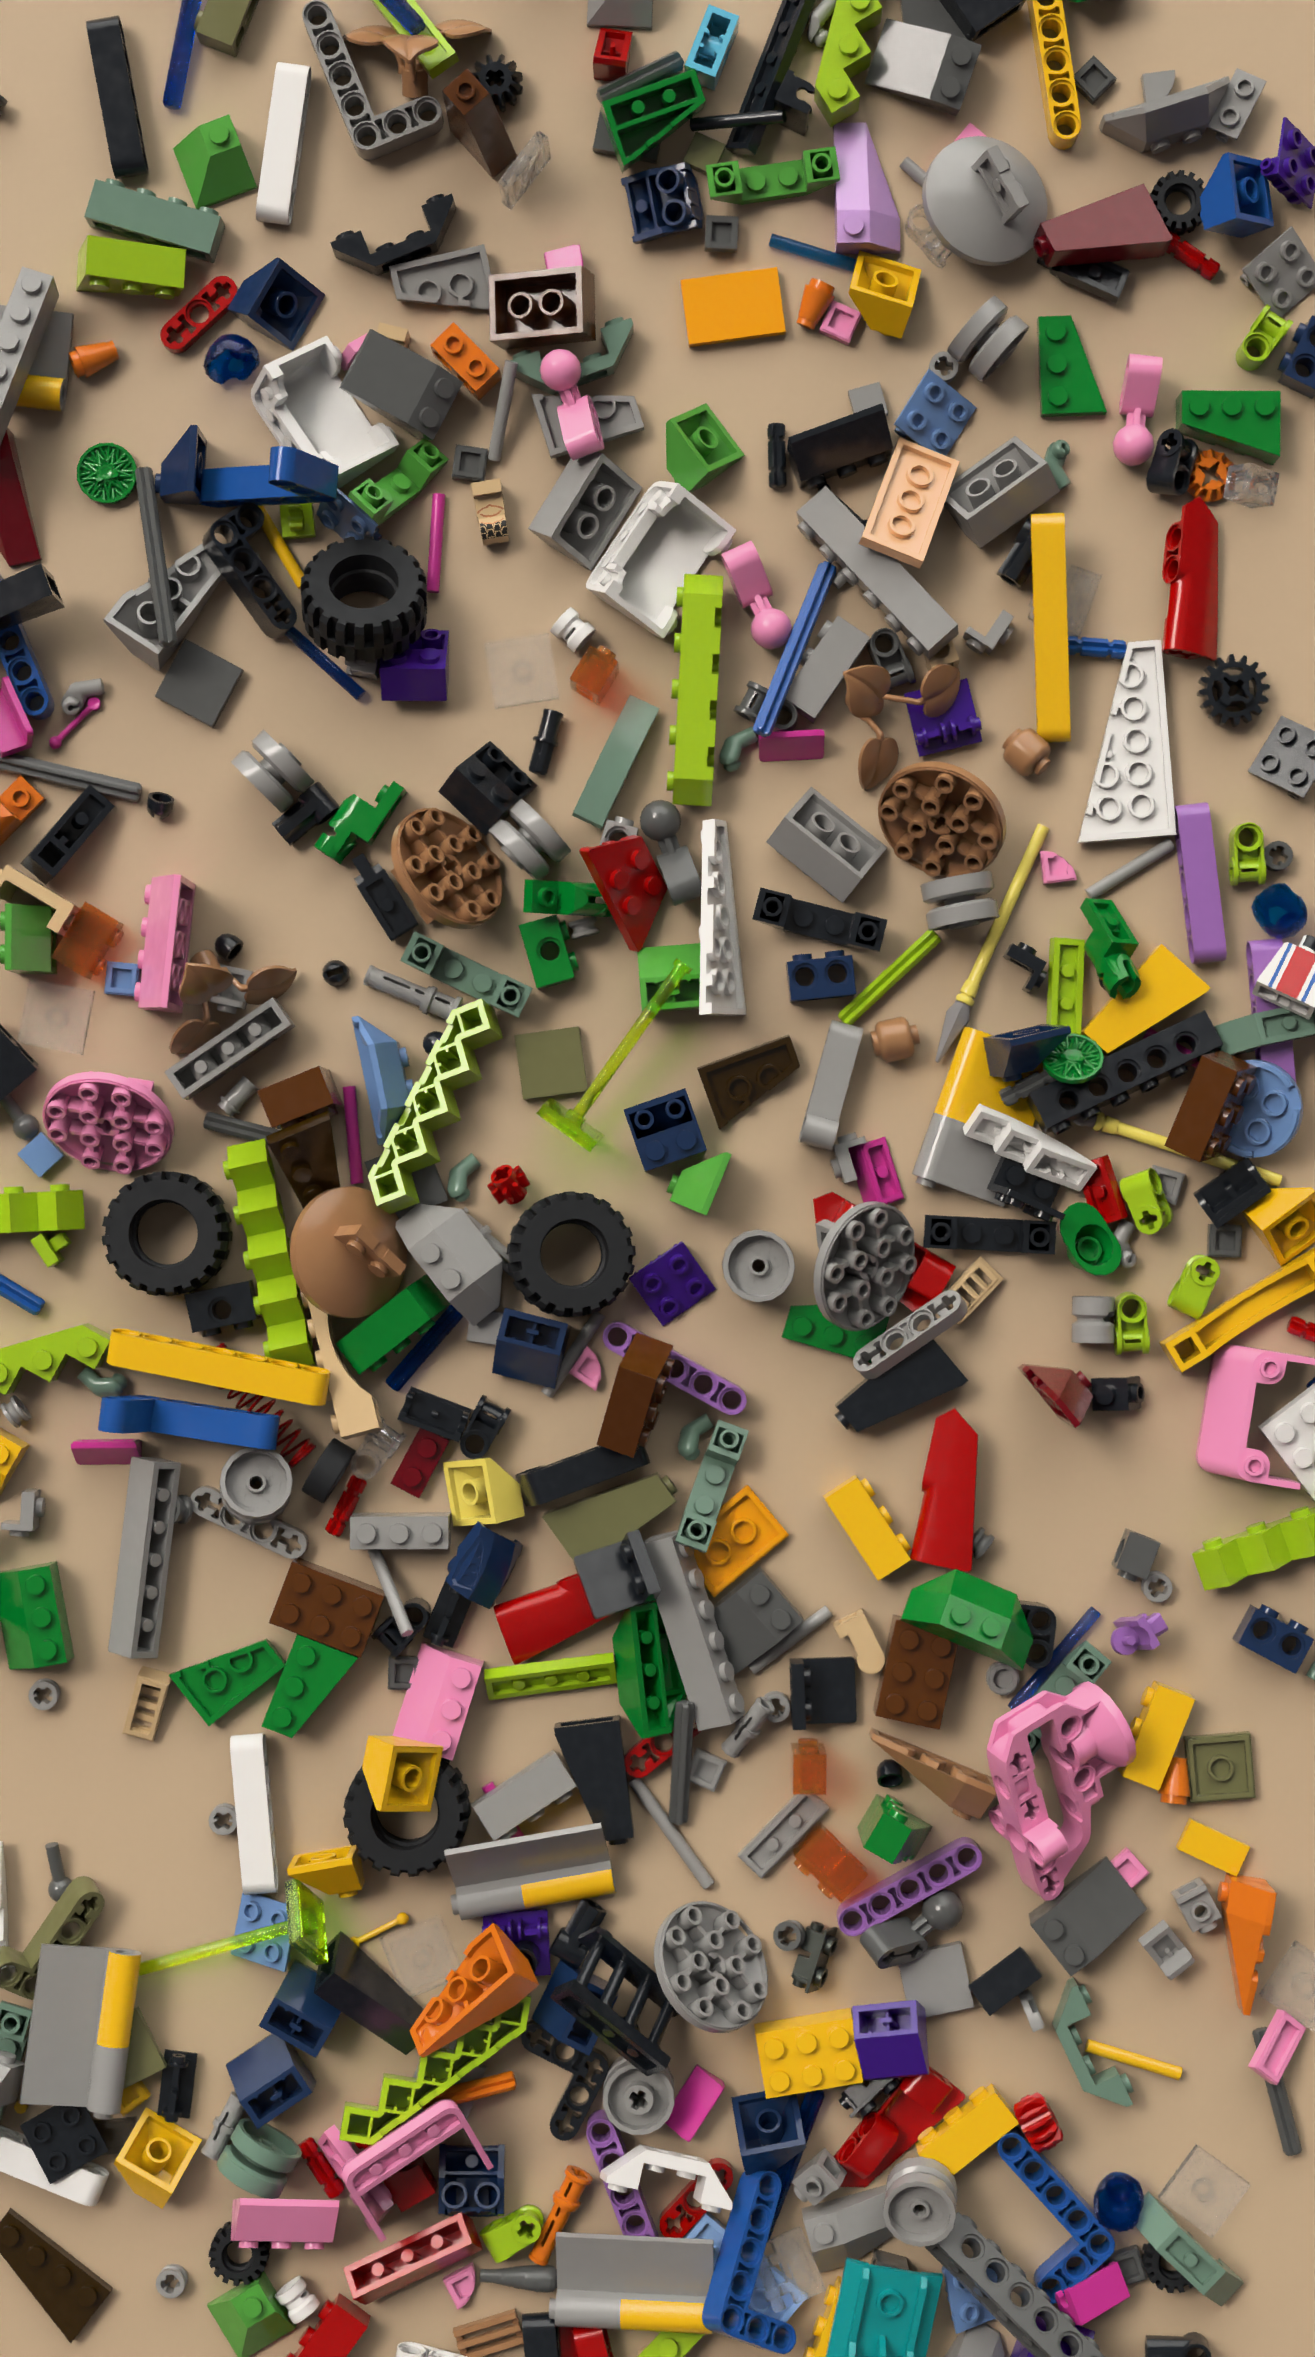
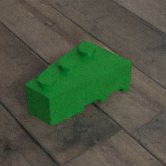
[600,69,706,173]
[1176,390,1281,465]
[336,1274,450,1375]
[262,1634,359,1738]
[857,1794,933,1864]

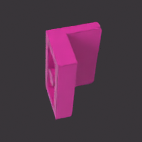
[0,676,34,758]

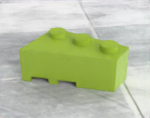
[76,235,186,300]

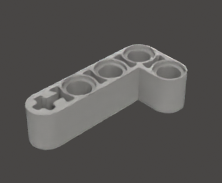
[798,1020,863,1151]

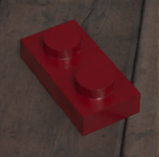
[390,1428,450,1498]

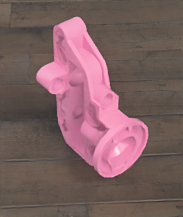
[987,1681,1136,1901]

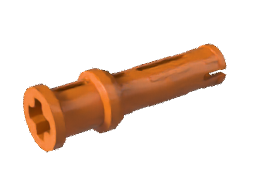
[528,2165,593,2266]

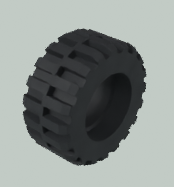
[301,536,427,664]
[102,1171,232,1296]
[506,1191,636,1317]
[343,1757,471,1877]

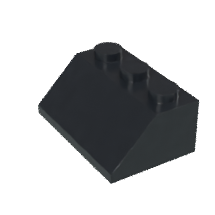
[786,403,893,490]

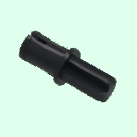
[529,709,564,775]

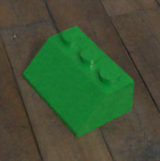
[0,1561,74,1669]

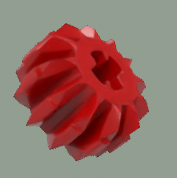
[1014,2092,1063,2153]

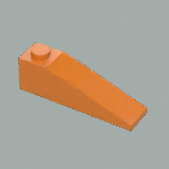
[1217,1873,1277,2016]
[409,1923,539,2058]

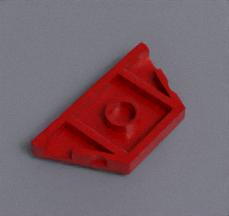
[579,835,667,952]

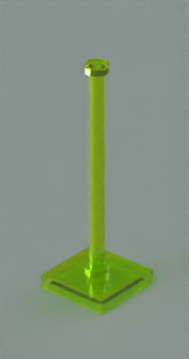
[536,958,693,1152]
[139,1879,329,1976]

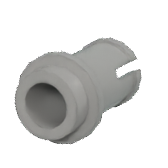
[217,1075,259,1117]

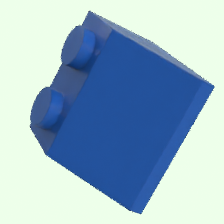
[1200,152,1274,238]

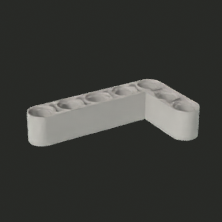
[302,0,444,161]

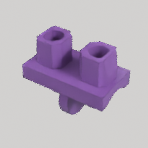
[1110,1613,1168,1655]

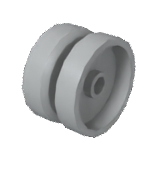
[947,295,1030,382]
[231,730,315,813]
[488,799,571,880]
[920,871,1000,931]
[722,1229,795,1302]
[220,1447,293,1525]
[603,2056,674,2135]
[883,2157,958,2247]

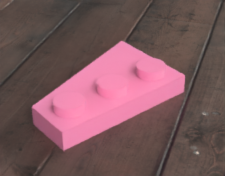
[318,2125,394,2230]

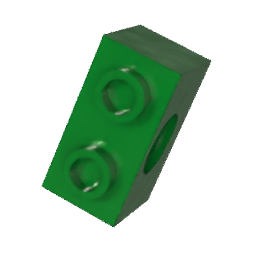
[519,914,579,990]

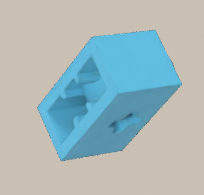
[685,4,739,91]

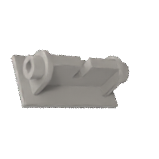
[1207,68,1267,143]

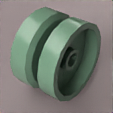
[217,2118,302,2199]

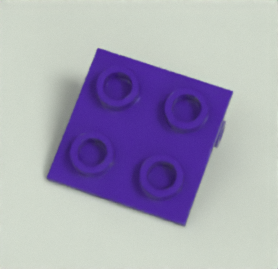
[1260,117,1315,209]
[904,678,982,757]
[629,1241,716,1326]
[482,1909,551,1976]

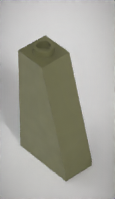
[542,1472,678,1559]

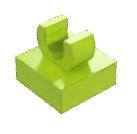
[279,503,316,540]
[30,1232,72,1268]

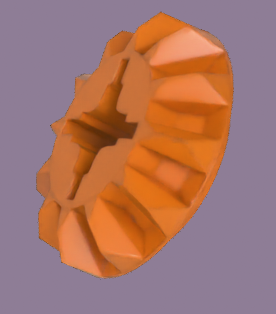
[1187,448,1236,502]

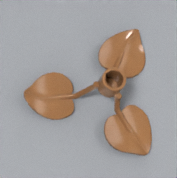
[343,19,492,98]
[843,664,960,790]
[169,950,297,1054]

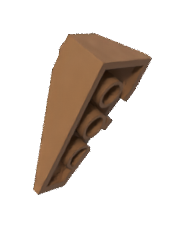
[869,1728,996,1820]

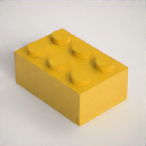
[754,2008,863,2099]

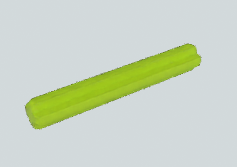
[838,929,941,1025]

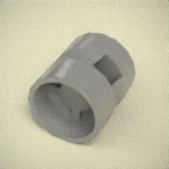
[1072,1296,1115,1343]

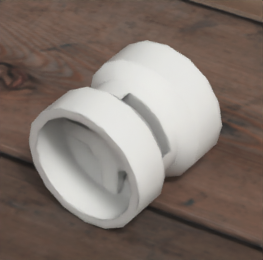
[550,607,596,654]
[274,2276,320,2324]

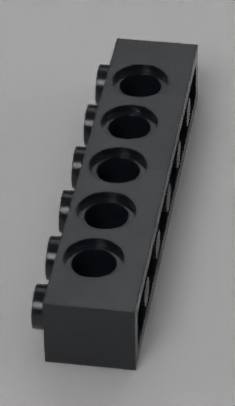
[1026,1010,1223,1135]

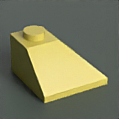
[443,1458,525,1527]

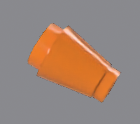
[796,278,835,331]
[68,340,119,378]
[1158,1757,1191,1805]

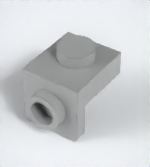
[963,610,1014,655]
[210,964,254,1014]
[830,1132,866,1183]
[1,1488,46,1537]
[1138,1919,1195,1980]

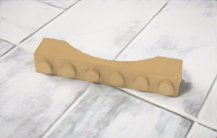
[299,1289,384,1440]

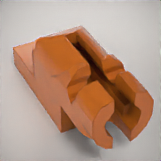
[0,775,46,845]

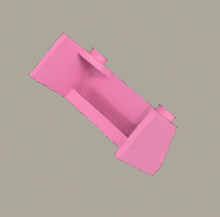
[1196,1344,1315,1490]
[342,2099,494,2242]

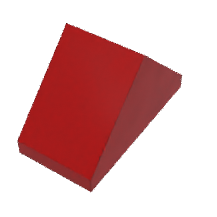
[593,28,633,81]

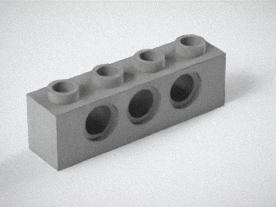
[165,997,296,1100]

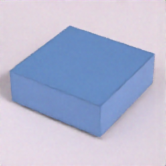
[104,961,141,997]
[18,1132,65,1178]

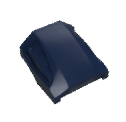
[621,162,704,244]
[445,1521,523,1609]
[438,2144,505,2217]

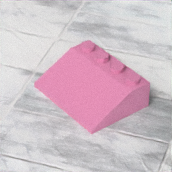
[134,874,196,1013]

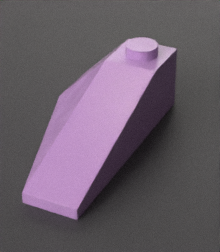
[833,122,900,254]

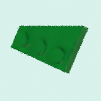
[1037,315,1107,417]
[781,1304,890,1363]
[169,1638,286,1726]

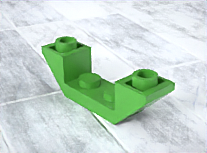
[705,146,840,205]
[348,439,449,525]

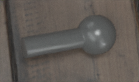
[0,1094,39,1140]
[45,1842,72,1902]

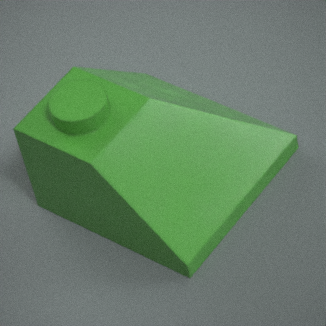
[173,114,258,210]
[666,403,745,493]
[666,1152,732,1216]
[207,2271,297,2357]

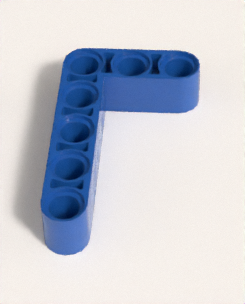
[199,446,339,508]
[0,575,55,720]
[98,1395,280,1450]
[995,2126,1115,2304]
[702,2170,796,2354]

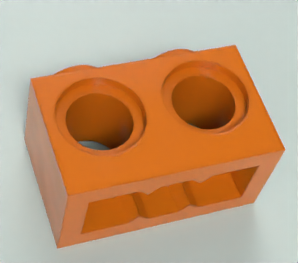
[430,322,502,401]

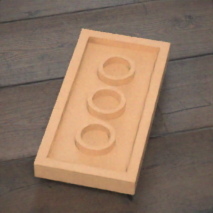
[859,437,960,569]

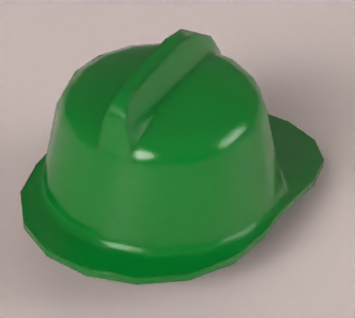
[1060,1202,1122,1276]

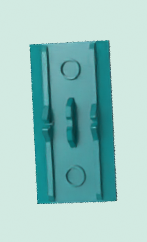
[825,2257,943,2357]

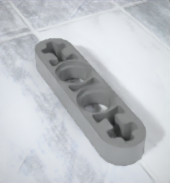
[853,1290,968,1379]
[190,1485,309,1559]

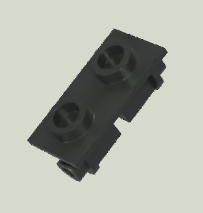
[791,1921,838,1994]

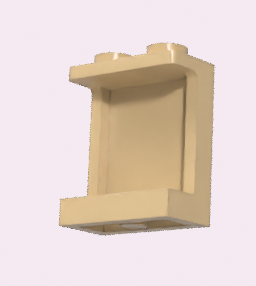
[0,865,86,939]

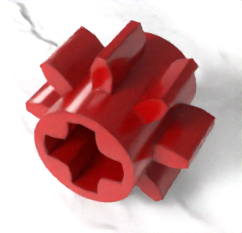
[487,1165,530,1205]

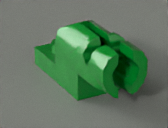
[314,781,407,864]
[523,879,612,917]
[1080,898,1141,999]

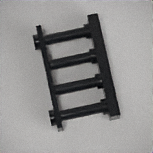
[550,1926,680,2076]

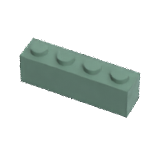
[84,178,225,263]

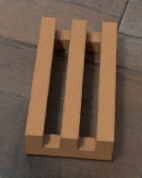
[453,2308,524,2357]

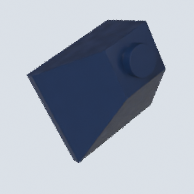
[227,258,325,351]
[155,425,207,505]
[983,1024,1071,1082]
[731,2091,806,2175]

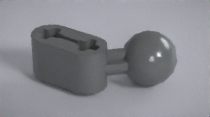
[640,800,702,906]
[860,1889,963,1969]

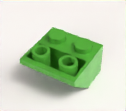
[0,903,57,974]
[637,943,700,1013]

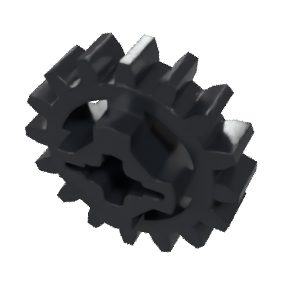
[1197,654,1270,727]

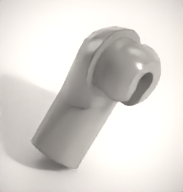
[807,0,836,48]
[61,678,105,715]
[1113,1219,1137,1269]

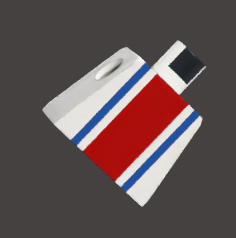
[1252,935,1315,1020]

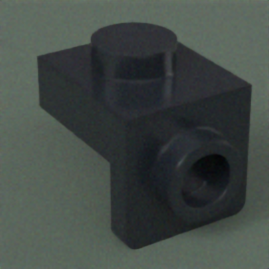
[1003,942,1048,993]
[1091,1376,1144,1411]

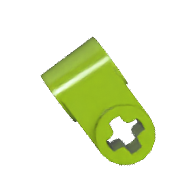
[1236,304,1293,371]
[1228,822,1266,886]
[1120,1168,1173,1235]
[1167,1254,1220,1320]
[1113,1292,1150,1355]
[479,2204,544,2263]

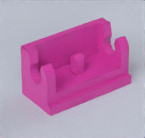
[1055,2261,1130,2326]

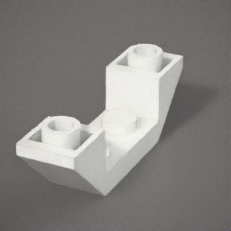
[600,2144,733,2213]

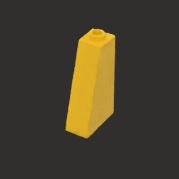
[1081,944,1211,1055]

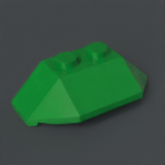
[900,1569,1033,1671]
[612,1602,687,1739]

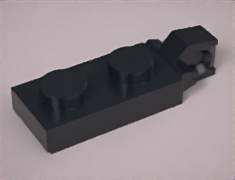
[1036,256,1130,304]
[352,853,419,942]

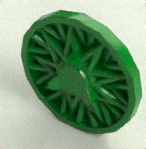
[77,443,137,504]
[1042,1033,1104,1084]

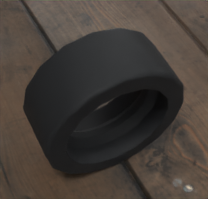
[302,1438,356,1503]

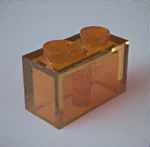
[569,645,619,706]
[51,901,124,980]
[791,1738,827,1795]
[793,1822,869,1902]

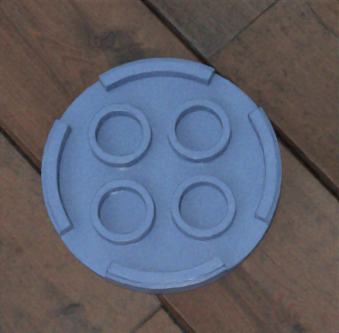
[1227,1059,1303,1158]

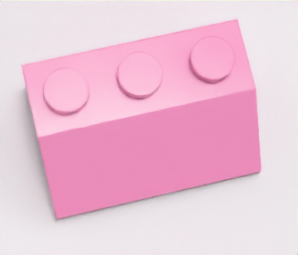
[393,1642,484,1761]
[230,2198,339,2249]

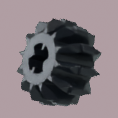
[471,54,523,113]

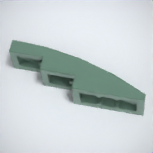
[572,695,660,829]

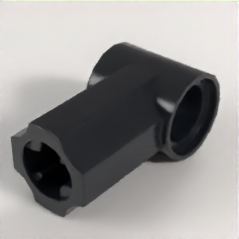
[997,517,1032,588]
[272,782,340,846]
[549,1899,606,1969]
[1145,2332,1211,2357]

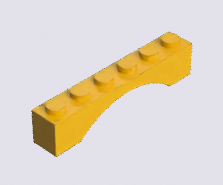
[1159,1247,1315,1372]

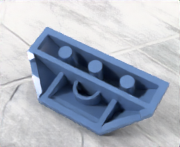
[351,1016,414,1146]

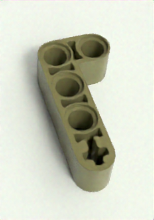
[0,1876,105,2000]

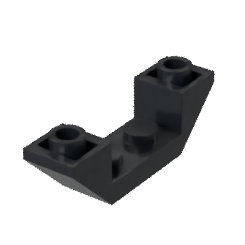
[330,193,456,276]
[752,887,888,952]
[923,1215,1057,1255]

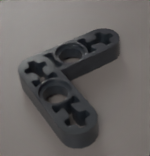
[521,2020,609,2141]

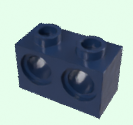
[1277,315,1315,399]
[786,950,856,1003]
[1232,1604,1314,1674]

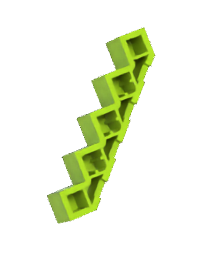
[814,0,883,127]
[667,574,723,806]
[368,998,503,1214]
[223,1138,315,1365]
[0,1184,85,1233]
[0,1323,110,1395]
[1192,1506,1315,1591]
[339,1994,531,2145]

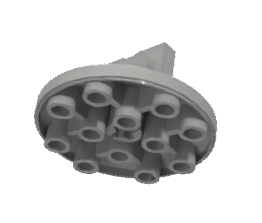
[922,136,1047,266]
[813,1201,917,1331]
[654,1901,768,2033]

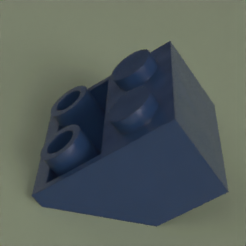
[624,1088,707,1172]
[492,1308,572,1389]
[259,1959,341,2058]
[532,1959,619,2056]
[226,2033,317,2129]

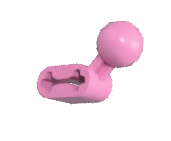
[540,349,604,461]
[1113,353,1163,466]
[721,541,792,650]

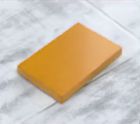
[680,267,786,347]
[694,1484,789,1597]

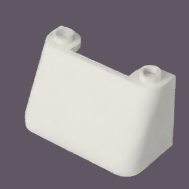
[251,336,399,489]
[586,481,736,639]

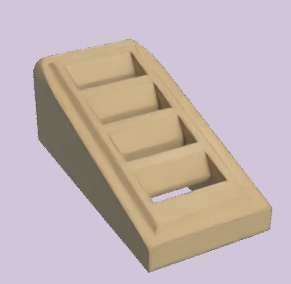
[945,1256,1003,1325]
[122,1666,172,1742]

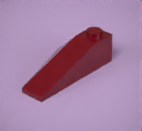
[0,427,42,567]
[1018,1364,1093,1428]

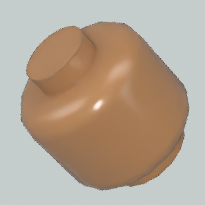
[1002,728,1051,777]
[870,1016,920,1062]

